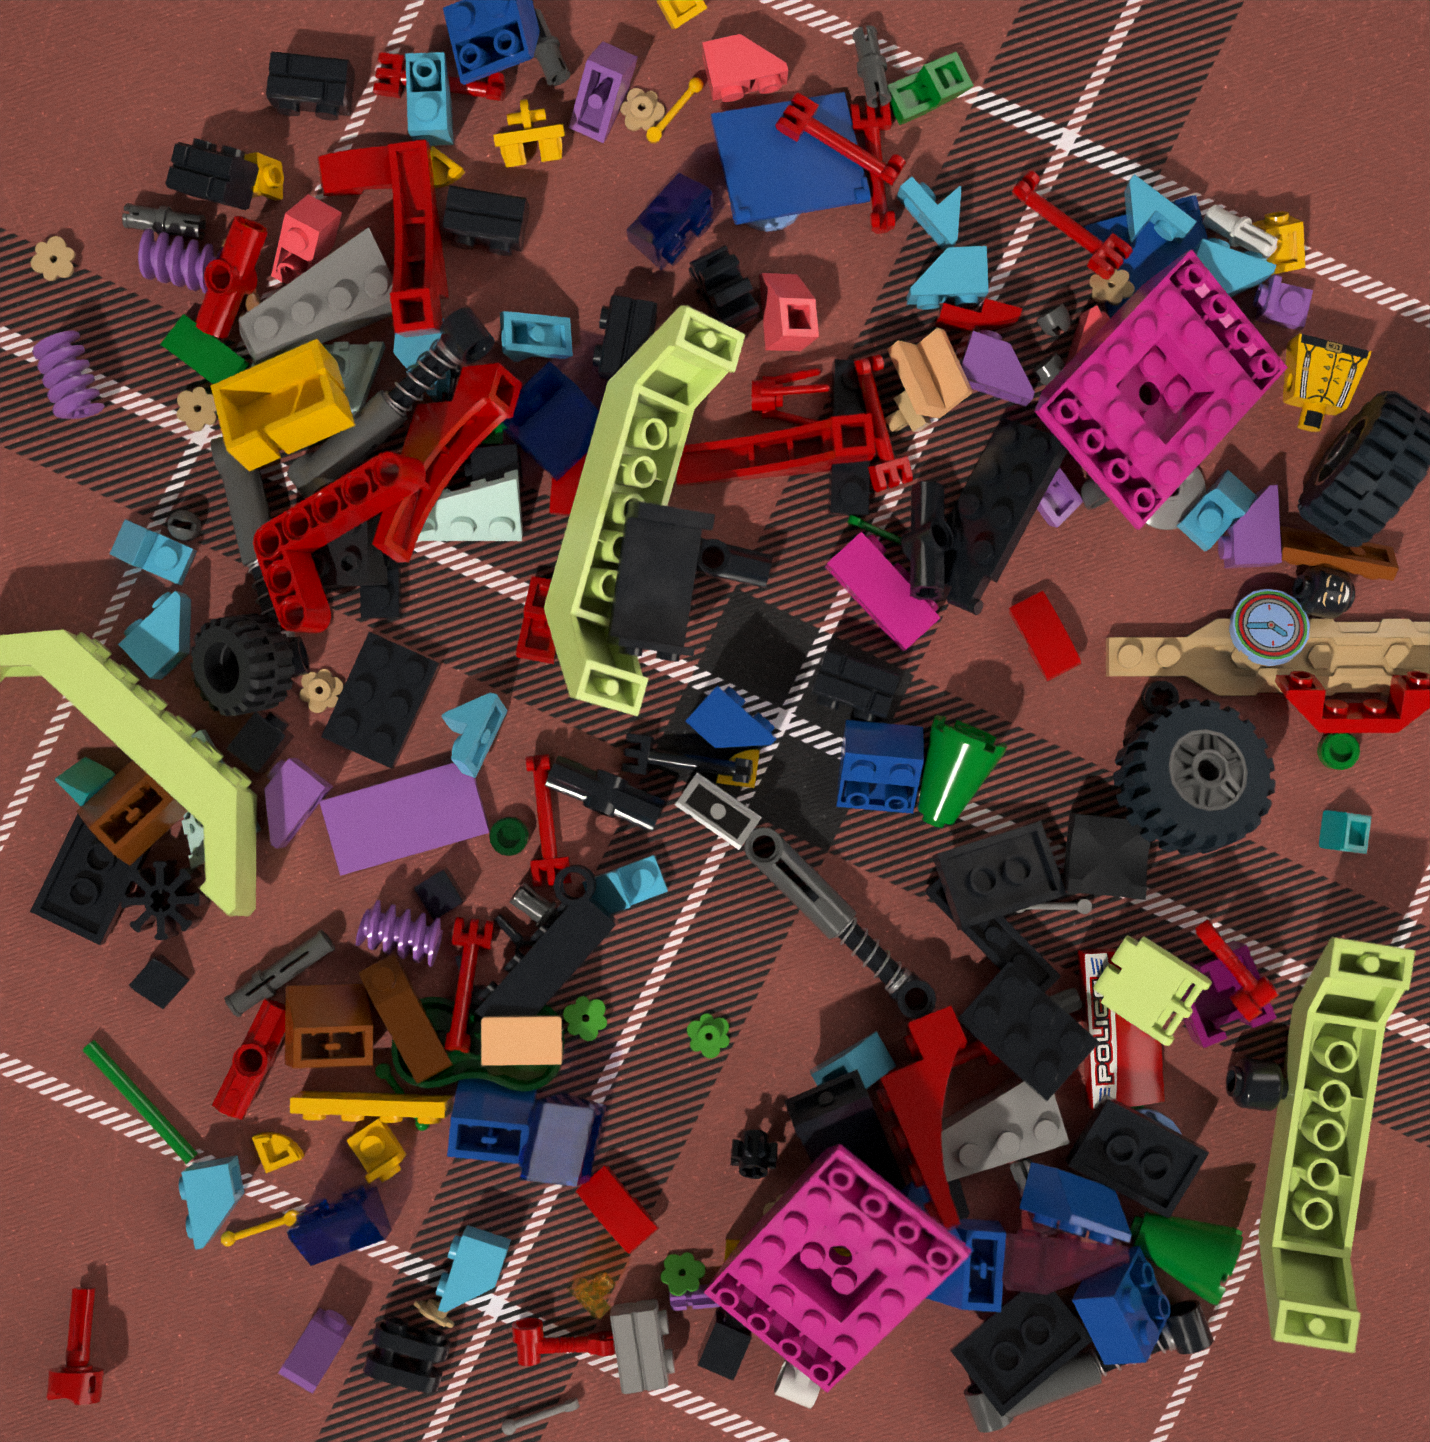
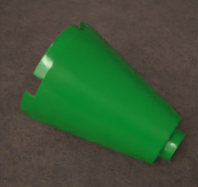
[918,715,1008,828]
[1130,1211,1243,1306]

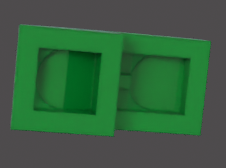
[888,51,974,126]
[160,314,249,384]

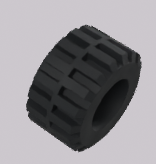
[191,613,295,716]

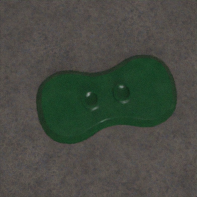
[391,996,565,1091]

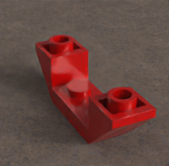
[1275,671,1430,733]

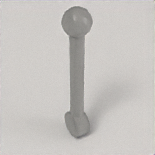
[1016,898,1092,914]
[501,1397,580,1435]

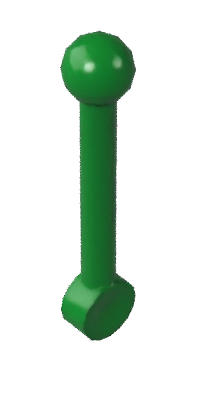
[847,515,902,546]
[375,1063,430,1131]

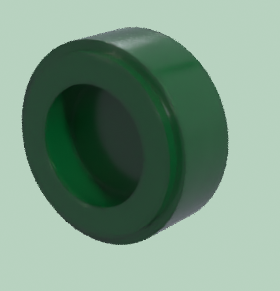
[489,817,529,856]

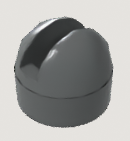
[1036,303,1071,337]
[1032,352,1065,386]
[1081,478,1110,510]
[168,510,202,542]

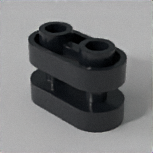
[363,1317,451,1393]

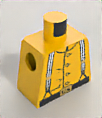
[1283,333,1372,432]

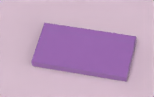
[319,763,490,876]

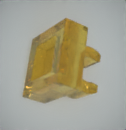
[567,1272,616,1319]

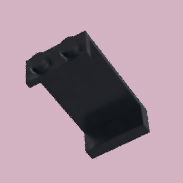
[607,501,715,662]
[784,1069,906,1192]

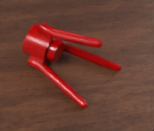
[751,368,830,426]

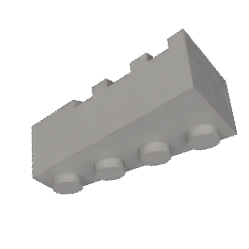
[239,227,393,366]
[905,1076,1070,1189]

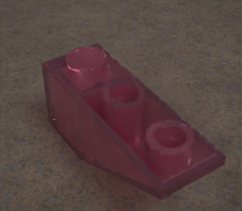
[1002,1229,1130,1295]

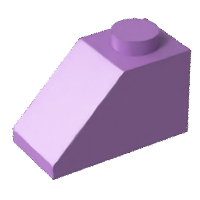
[569,41,638,143]
[960,330,1035,407]
[1218,485,1282,568]
[264,758,333,849]
[278,1308,353,1394]

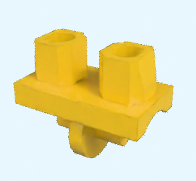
[493,99,565,167]

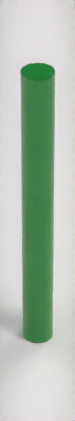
[82,1040,198,1164]

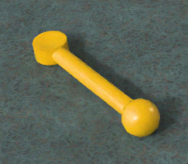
[646,77,704,143]
[221,1209,300,1247]

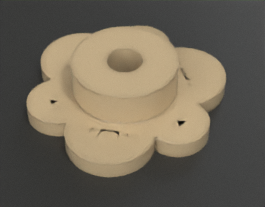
[620,88,665,131]
[31,236,76,281]
[1089,269,1134,305]
[176,387,217,432]
[299,669,344,713]
[414,1299,454,1328]

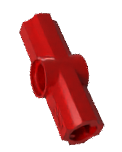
[195,216,268,338]
[212,998,286,1120]

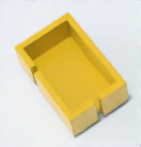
[211,339,355,472]

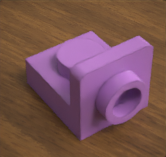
[1253,274,1313,331]
[1037,468,1083,528]

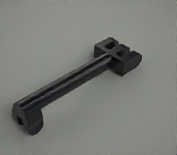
[621,733,753,783]

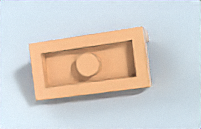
[887,328,972,419]
[481,1015,563,1065]

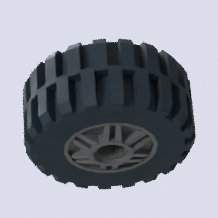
[1297,391,1430,547]
[1113,698,1276,855]

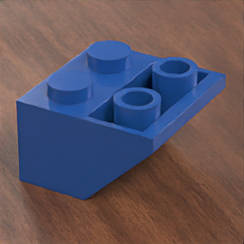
[443,0,540,85]
[686,686,776,748]
[836,720,924,814]
[447,1078,537,1165]
[1019,1162,1131,1246]
[926,1219,1006,1312]
[1072,1246,1171,1365]

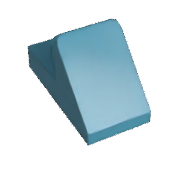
[1124,174,1197,244]
[897,176,961,251]
[500,311,573,362]
[1176,469,1256,552]
[110,519,197,585]
[441,692,508,778]
[582,854,668,914]

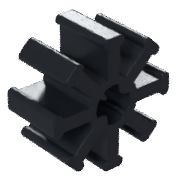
[688,245,760,329]
[121,859,210,940]

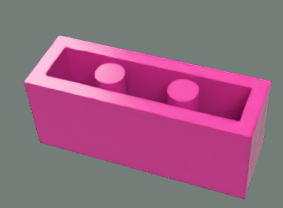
[825,532,941,651]

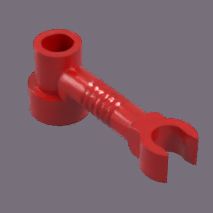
[1195,919,1280,1022]
[512,1318,615,1366]

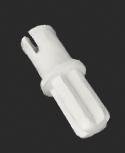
[1203,204,1278,259]

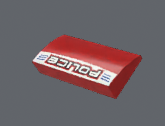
[1078,948,1165,1110]

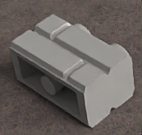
[675,772,762,850]
[610,1299,675,1394]

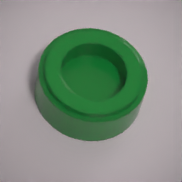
[1317,733,1360,770]

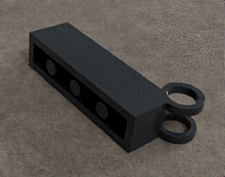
[475,865,619,1018]

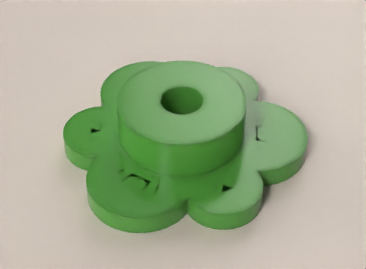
[563,996,607,1041]
[687,1013,730,1059]
[661,1252,706,1296]

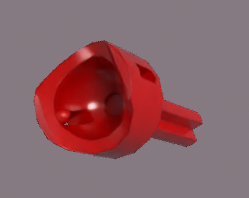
[46,1287,104,1405]

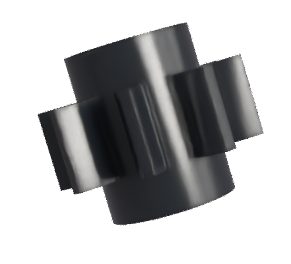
[730,1130,778,1179]

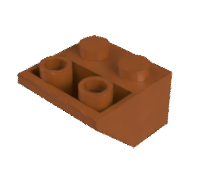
[76,760,188,866]
[285,984,373,1069]

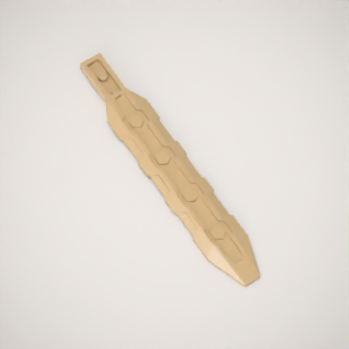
[1106,619,1430,696]

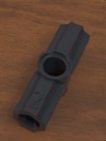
[901,481,954,601]
[696,538,774,588]
[545,755,665,832]

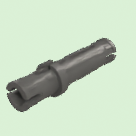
[224,929,335,1017]

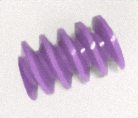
[138,228,223,294]
[32,330,105,419]
[356,900,443,967]

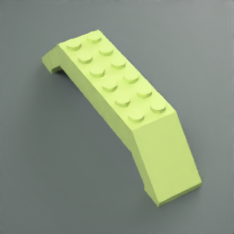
[544,306,745,716]
[0,630,257,916]
[1258,937,1415,1353]

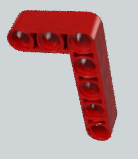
[253,452,426,633]

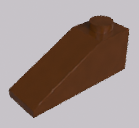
[358,954,453,1084]

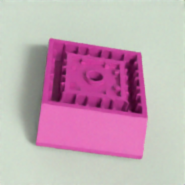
[1035,249,1288,529]
[703,1145,971,1392]

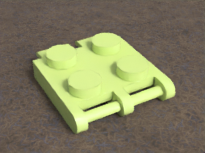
[1093,935,1212,1046]

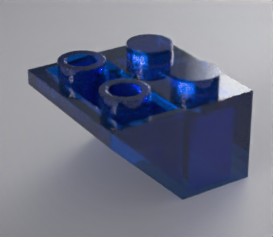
[626,173,714,271]
[500,361,599,481]
[519,1093,607,1187]
[287,1185,392,1266]

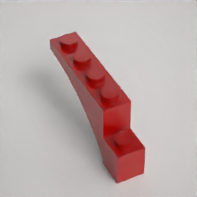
[388,139,449,338]
[372,363,522,562]
[676,413,876,487]
[875,1006,967,1231]

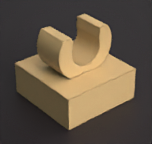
[885,391,932,432]

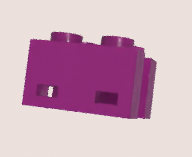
[1181,940,1277,1048]

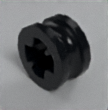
[1141,681,1179,714]

